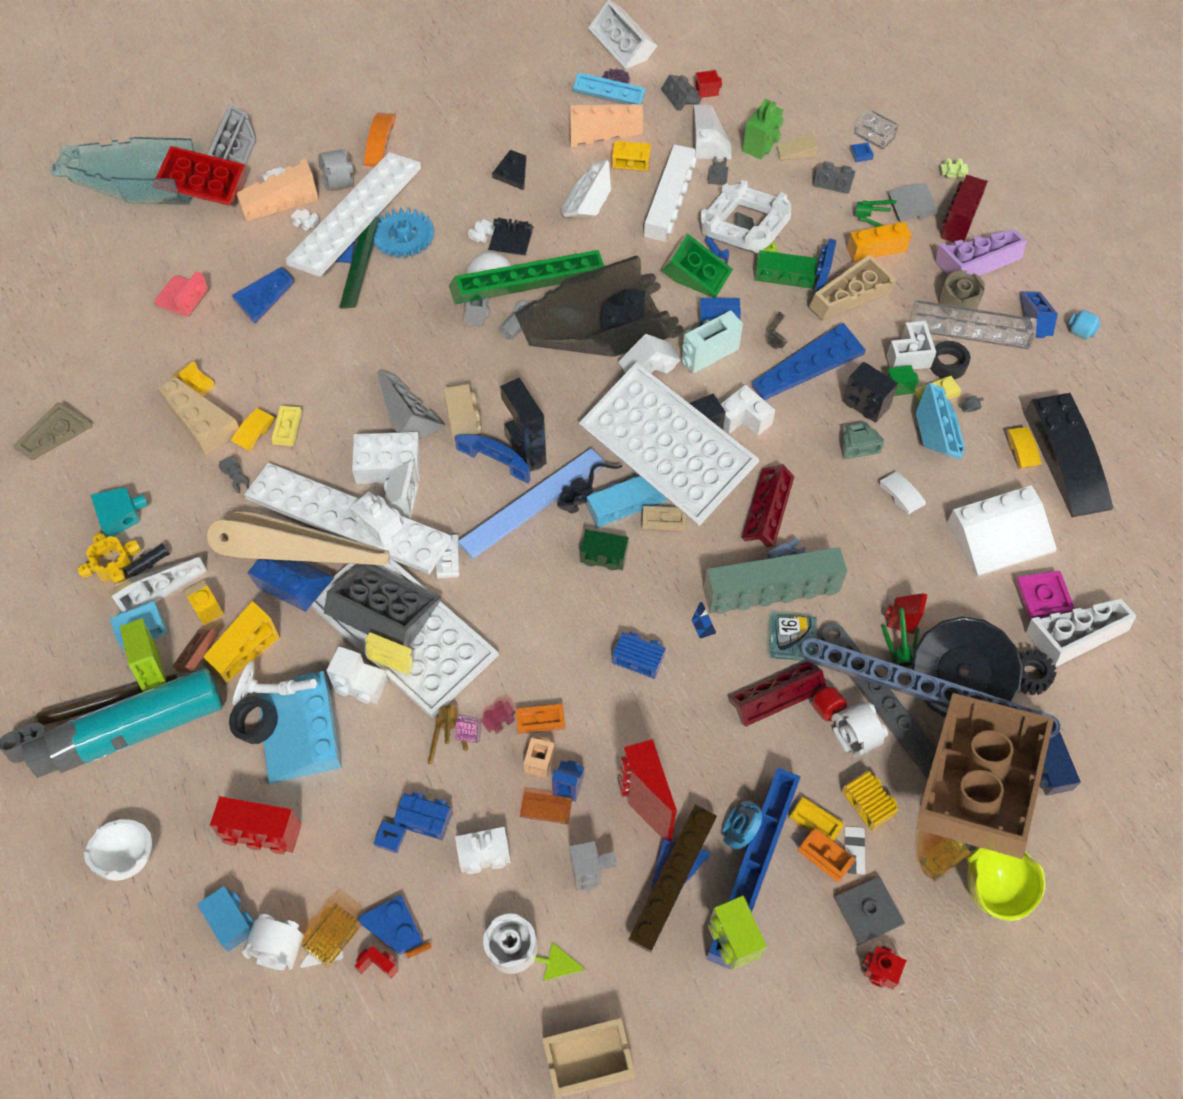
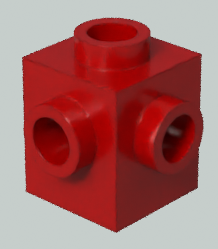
[862,946,907,990]

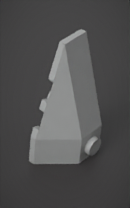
[377,370,444,439]

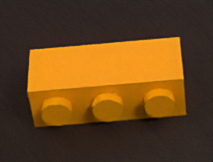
[847,221,912,262]

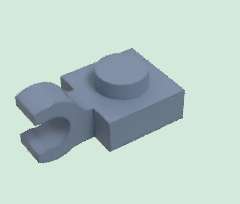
[767,538,806,559]

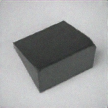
[734,212,754,230]

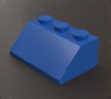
[247,559,334,612]

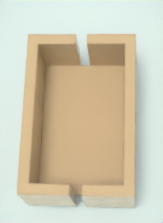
[542,1018,635,1099]

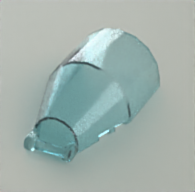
[50,137,194,205]

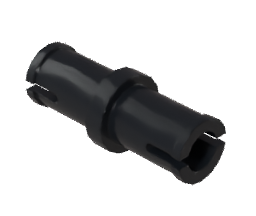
[123,543,170,578]

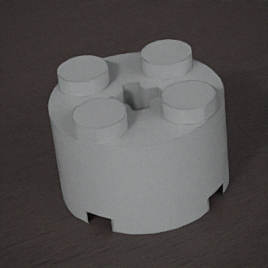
[318,149,353,191]

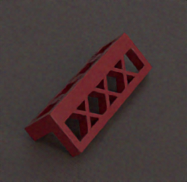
[742,464,795,548]
[728,661,827,727]

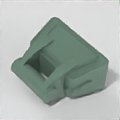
[842,422,884,459]

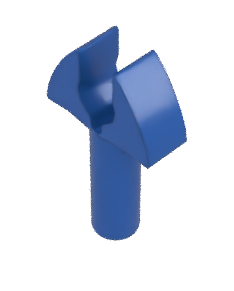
[705,237,729,265]

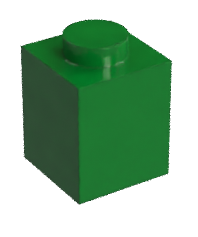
[886,365,919,396]

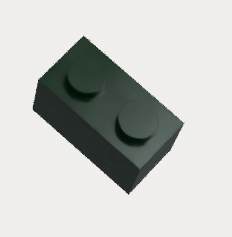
[580,529,629,570]

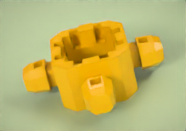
[77,533,141,585]

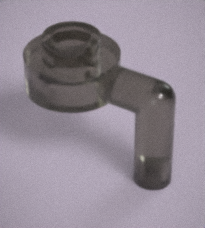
[766,311,788,349]

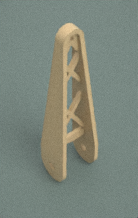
[207,511,390,565]

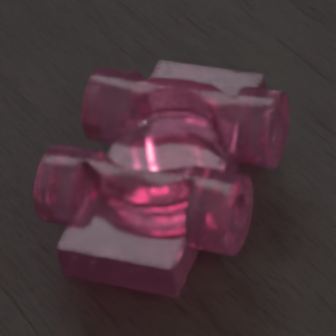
[481,701,516,734]

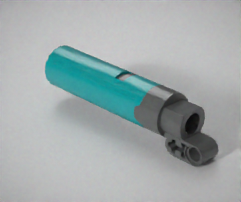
[0,668,223,778]

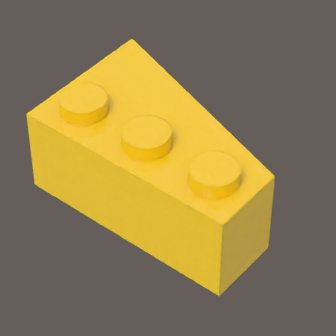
[203,601,280,684]

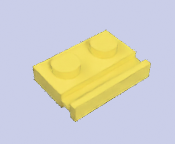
[365,633,413,675]

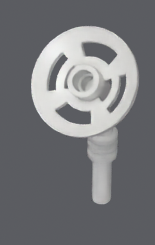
[232,660,317,705]

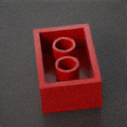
[210,796,302,855]

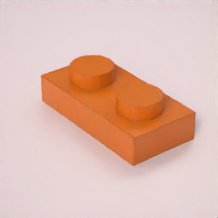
[516,704,565,734]

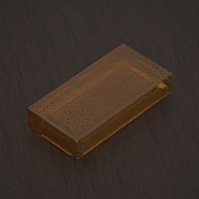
[520,792,572,825]

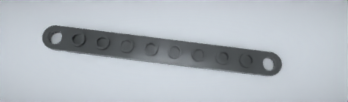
[821,623,937,780]

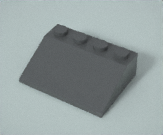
[324,564,441,647]

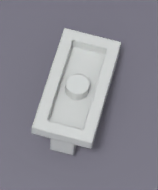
[436,535,459,578]

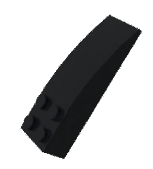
[1024,393,1113,518]

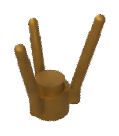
[428,705,468,764]

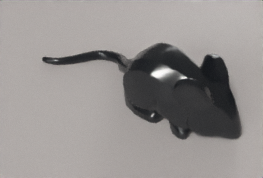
[557,463,623,514]

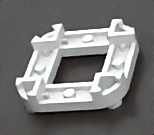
[701,180,792,253]

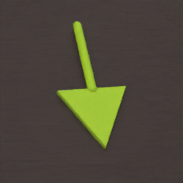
[535,942,586,981]

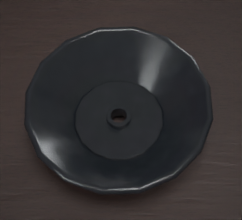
[911,616,1023,718]

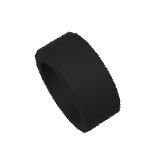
[930,341,971,380]
[229,696,278,744]

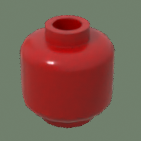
[812,687,848,722]

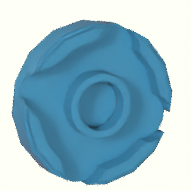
[722,801,762,849]

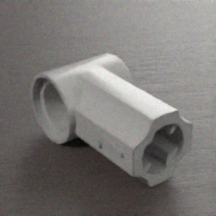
[499,301,534,340]

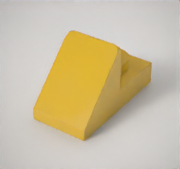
[171,361,215,396]

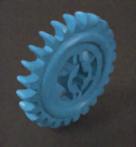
[373,207,434,258]

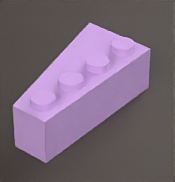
[935,230,1027,276]

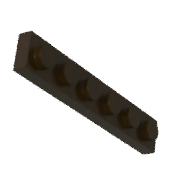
[628,804,717,953]

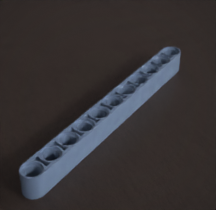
[802,638,1061,739]

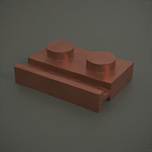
[172,629,219,672]

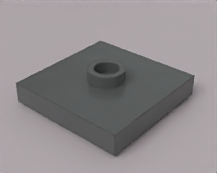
[834,876,905,945]

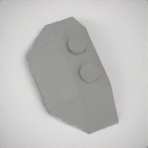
[206,104,256,164]

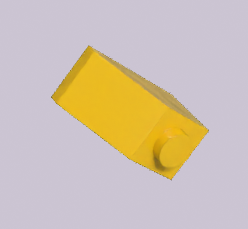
[183,580,224,626]

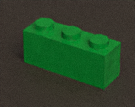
[755,250,818,289]

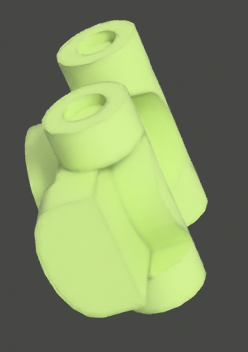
[940,159,968,178]

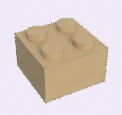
[444,384,481,446]

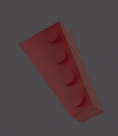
[940,174,988,243]

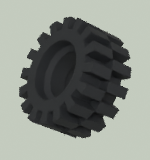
[1019,650,1057,695]

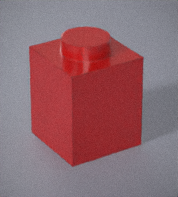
[694,70,722,98]

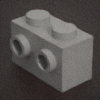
[463,298,489,326]

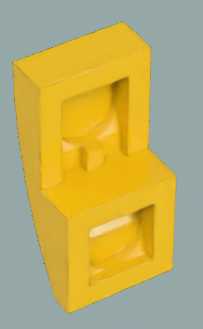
[231,408,275,452]
[1006,427,1042,469]

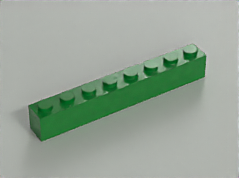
[449,250,605,305]

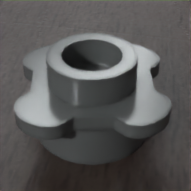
[960,396,984,412]

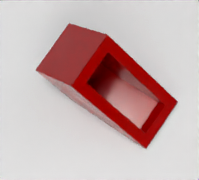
[885,593,928,634]

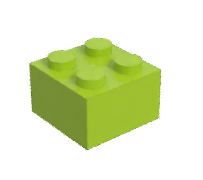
[708,896,767,971]

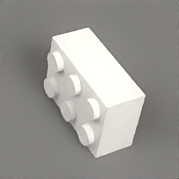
[352,432,421,484]

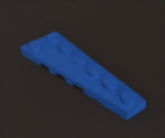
[752,322,866,400]

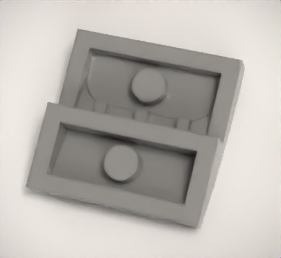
[888,183,938,222]

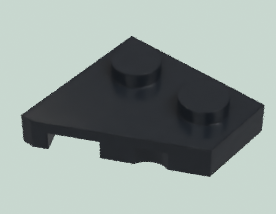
[492,149,527,190]

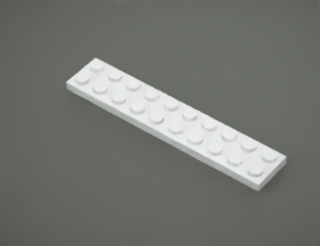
[286,152,421,277]
[244,463,452,575]

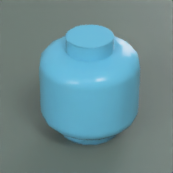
[1068,310,1101,339]

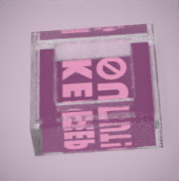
[455,715,481,743]

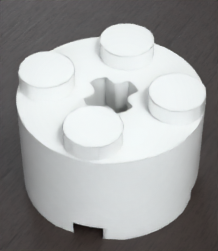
[832,702,888,758]
[483,913,538,974]
[242,914,304,970]

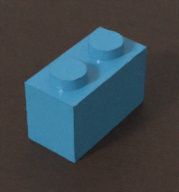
[197,886,254,952]

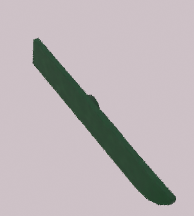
[339,217,378,309]

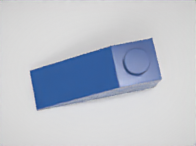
[1020,291,1058,338]

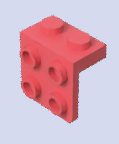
[154,271,209,317]

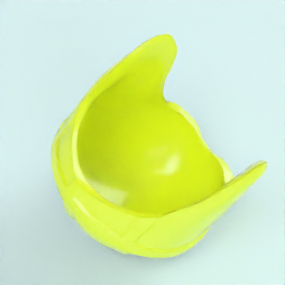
[967,847,1045,921]

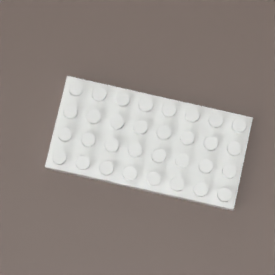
[579,362,759,526]
[311,558,499,718]

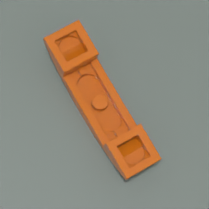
[364,112,397,167]

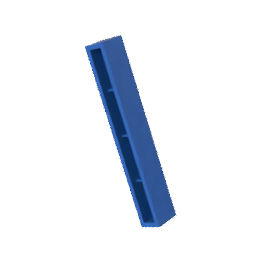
[706,767,801,970]

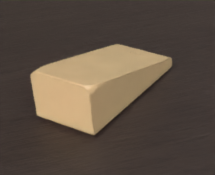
[777,135,818,160]

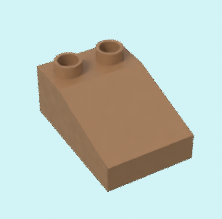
[916,693,1054,859]

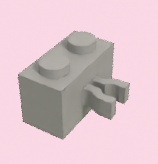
[570,841,617,891]

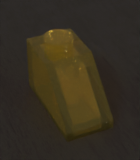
[919,838,971,882]

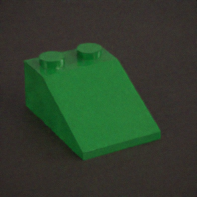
[661,234,733,298]

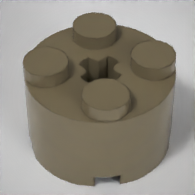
[939,270,985,318]

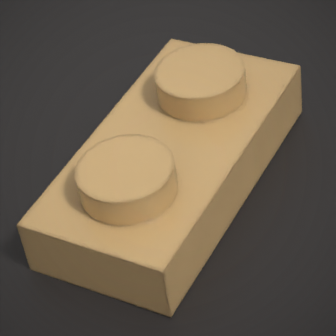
[642,506,687,531]

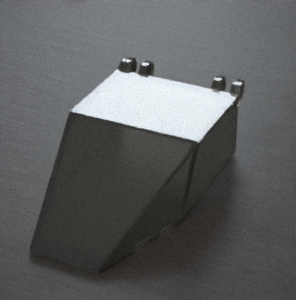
[515,255,684,357]

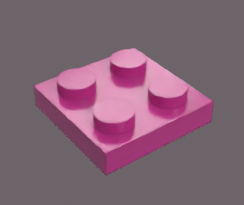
[1015,571,1075,620]

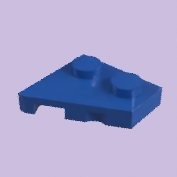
[356,895,423,955]

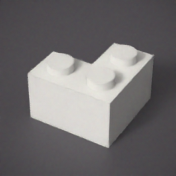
[887,321,936,369]
[619,334,681,373]
[721,385,775,436]
[327,647,388,704]

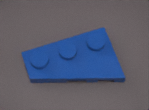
[812,238,837,299]
[232,267,294,324]

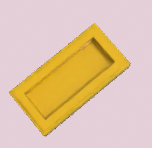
[789,796,845,841]

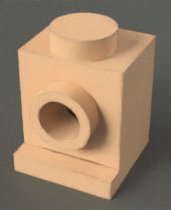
[523,737,555,778]

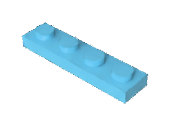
[573,72,646,105]

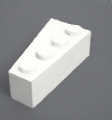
[1026,599,1136,667]

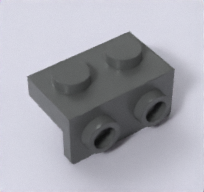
[661,74,702,111]
[813,161,856,194]

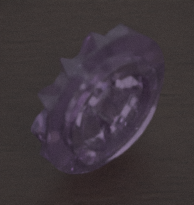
[602,67,630,84]

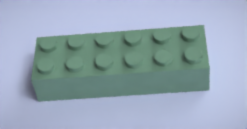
[704,547,847,614]

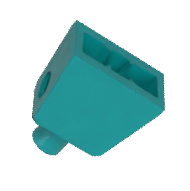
[90,488,149,537]

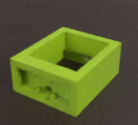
[119,618,167,692]

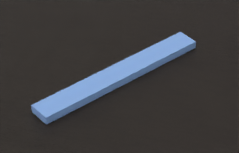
[458,448,605,560]

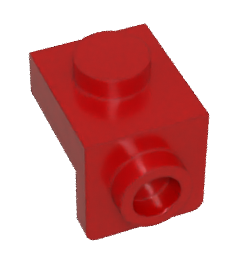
[354,945,398,979]

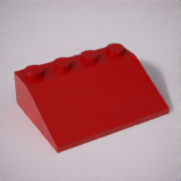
[152,146,246,206]
[618,739,677,841]

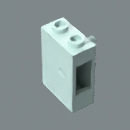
[681,311,743,374]

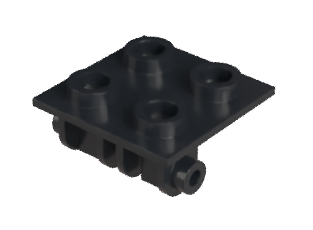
[488,217,534,256]

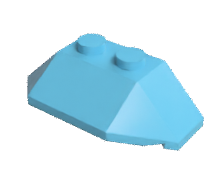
[916,383,966,459]

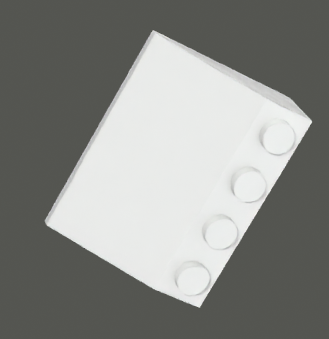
[947,485,1057,577]

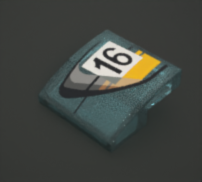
[769,613,817,661]

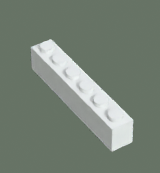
[644,145,697,242]

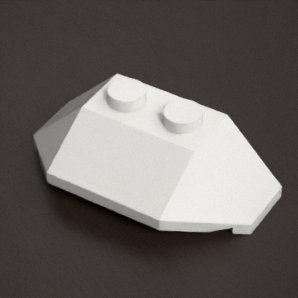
[560,160,611,218]

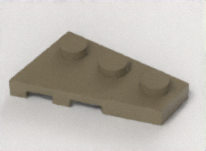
[13,402,92,460]

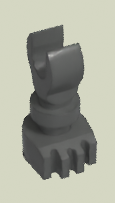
[218,456,249,494]

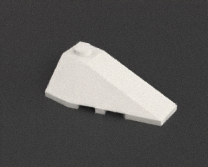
[694,105,731,159]
[108,557,207,612]

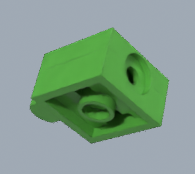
[742,99,784,160]

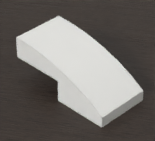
[880,471,926,514]

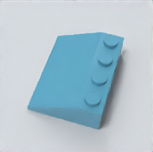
[258,671,341,784]

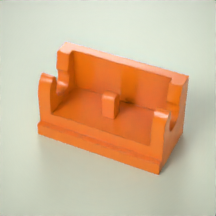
[797,828,856,883]

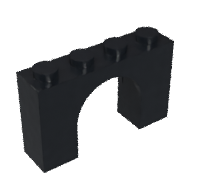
[500,377,547,472]

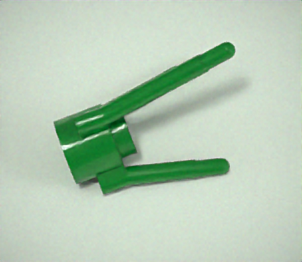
[855,200,897,227]
[881,608,920,667]

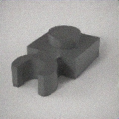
[708,156,729,185]

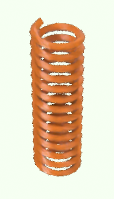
[405,942,432,959]

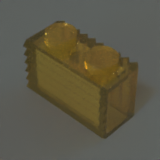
[301,903,361,968]

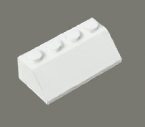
[588,0,658,69]

